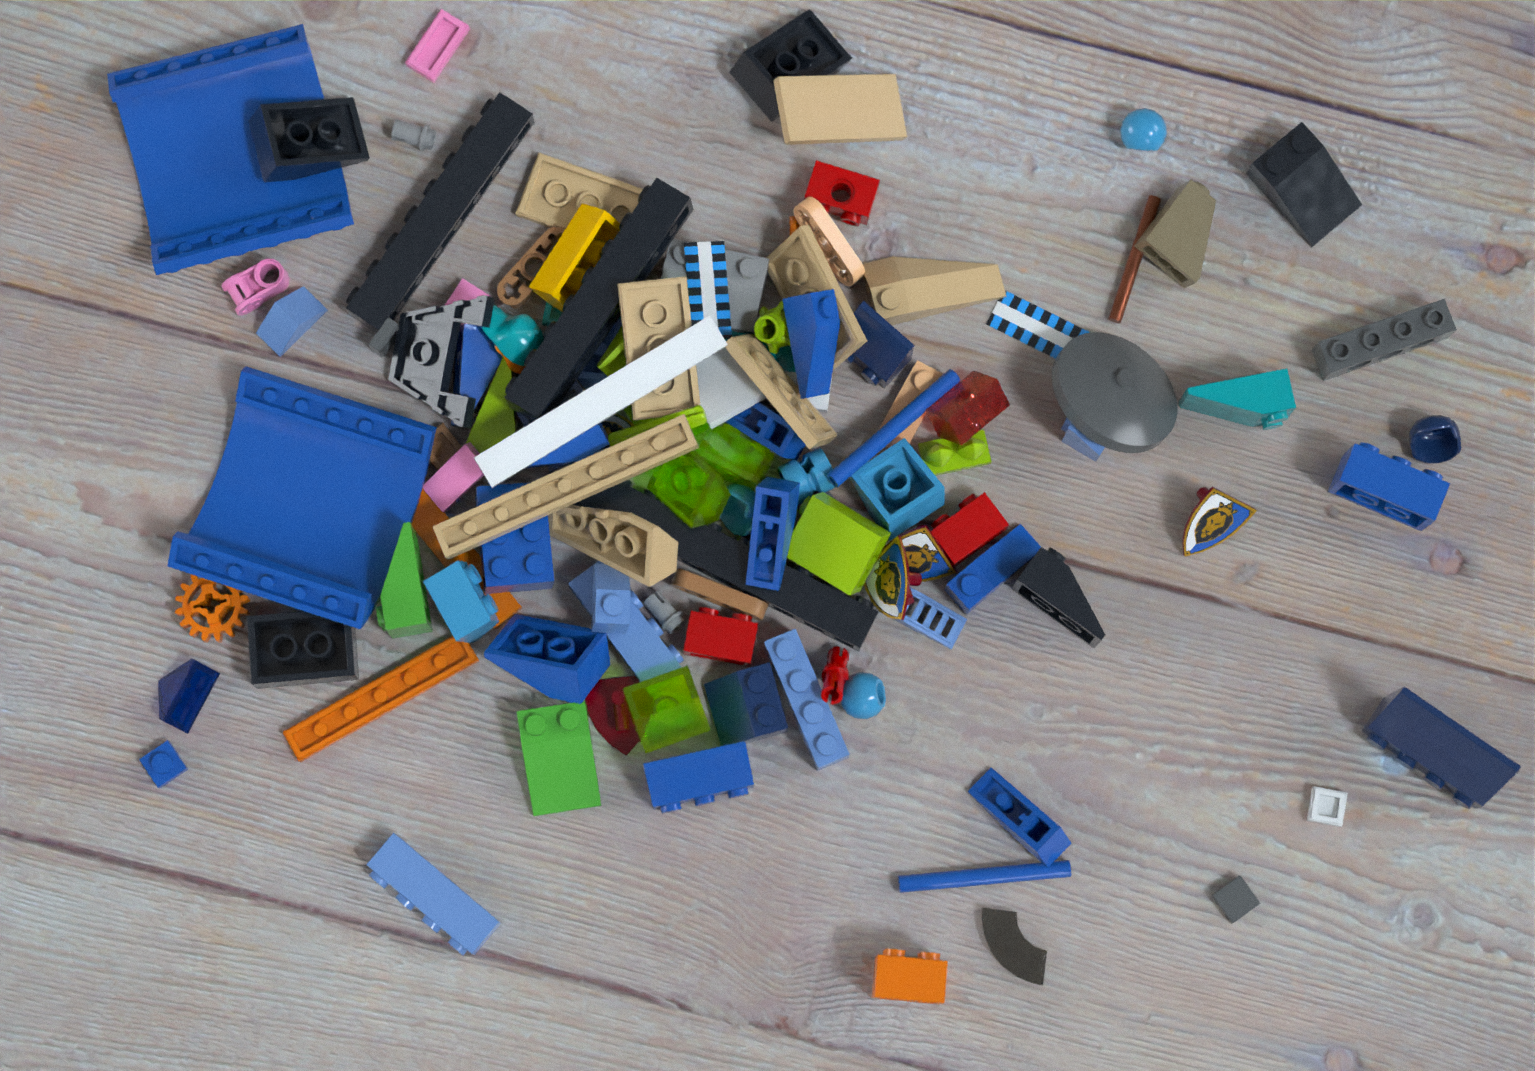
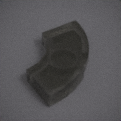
[981,908,1047,986]

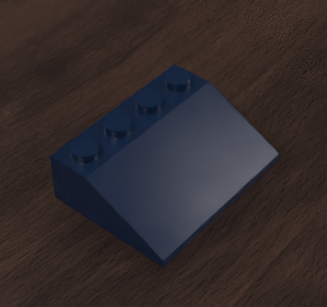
[1362,686,1521,809]

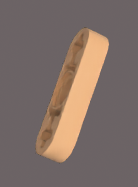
[794,197,865,286]

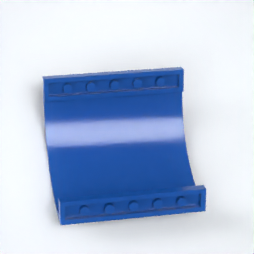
[107,24,354,275]
[167,366,437,630]

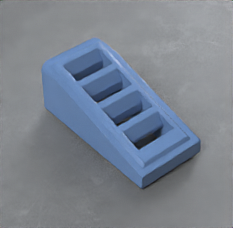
[891,587,967,650]

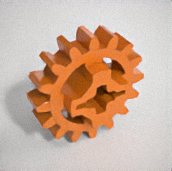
[175,574,250,643]

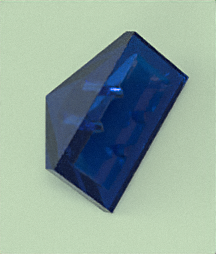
[158,658,220,734]

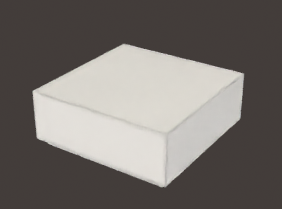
[1306,786,1348,827]

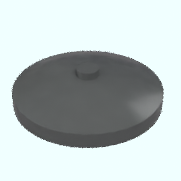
[1052,332,1178,453]

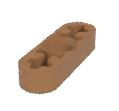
[497,227,565,309]
[671,569,769,621]

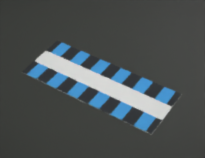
[684,241,732,339]
[986,290,1091,359]

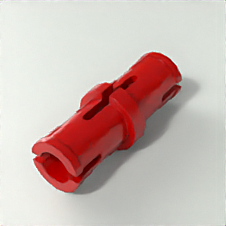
[821,646,849,705]

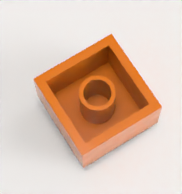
[871,949,948,1004]

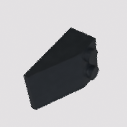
[729,9,852,122]
[248,97,370,183]
[1246,122,1362,248]
[1012,547,1105,649]

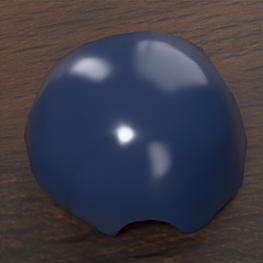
[1409,415,1462,464]

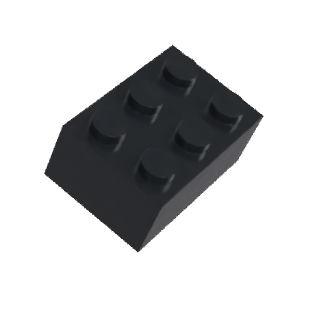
[247,611,359,689]

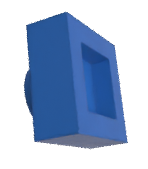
[139,740,189,789]

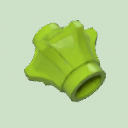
[754,301,791,354]

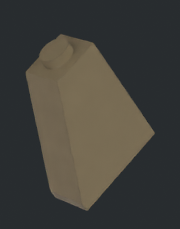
[1134,179,1216,288]

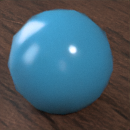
[1120,108,1167,151]
[841,672,886,719]

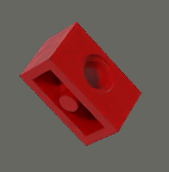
[804,160,880,226]

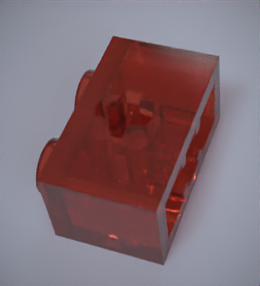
[925,370,1010,445]

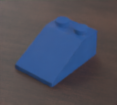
[484,614,611,704]

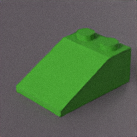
[376,522,433,639]
[517,701,602,816]

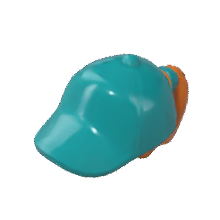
[481,305,544,374]

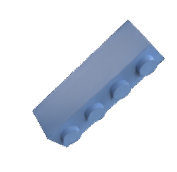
[568,561,684,695]
[764,629,850,771]
[366,833,501,955]

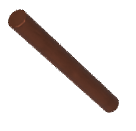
[1108,195,1161,323]

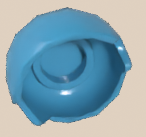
[717,483,755,538]

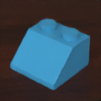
[850,438,945,541]
[423,561,500,643]

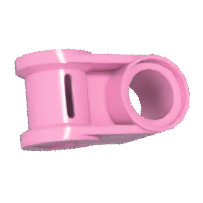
[221,258,290,316]

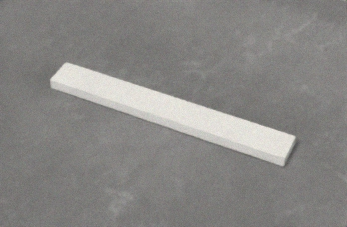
[474,316,728,488]

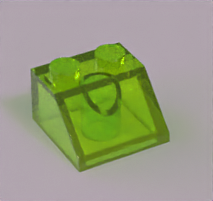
[695,423,775,493]
[647,450,731,529]
[622,665,711,754]

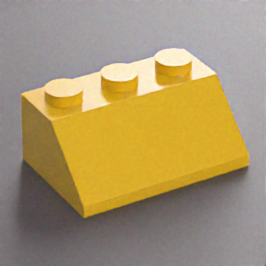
[529,203,620,312]

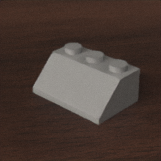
[661,239,769,334]

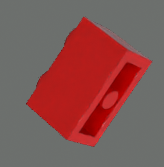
[930,492,1009,567]
[683,607,758,667]

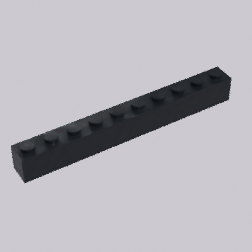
[572,480,878,652]

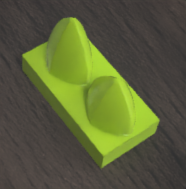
[918,429,992,476]

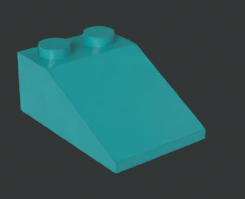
[1178,368,1296,430]

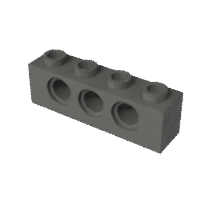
[1312,299,1457,381]

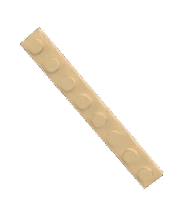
[432,414,699,560]

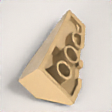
[863,257,1006,325]
[548,505,678,587]

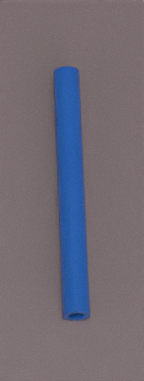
[826,369,960,488]
[898,860,1071,893]

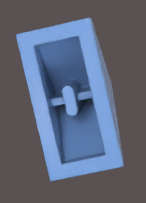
[256,286,328,357]

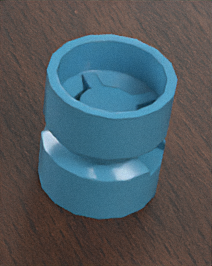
[777,447,836,506]

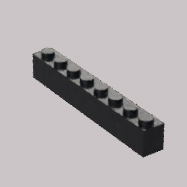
[346,92,535,333]
[504,178,694,422]

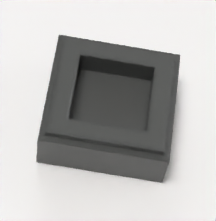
[369,317,399,358]
[1211,875,1261,924]

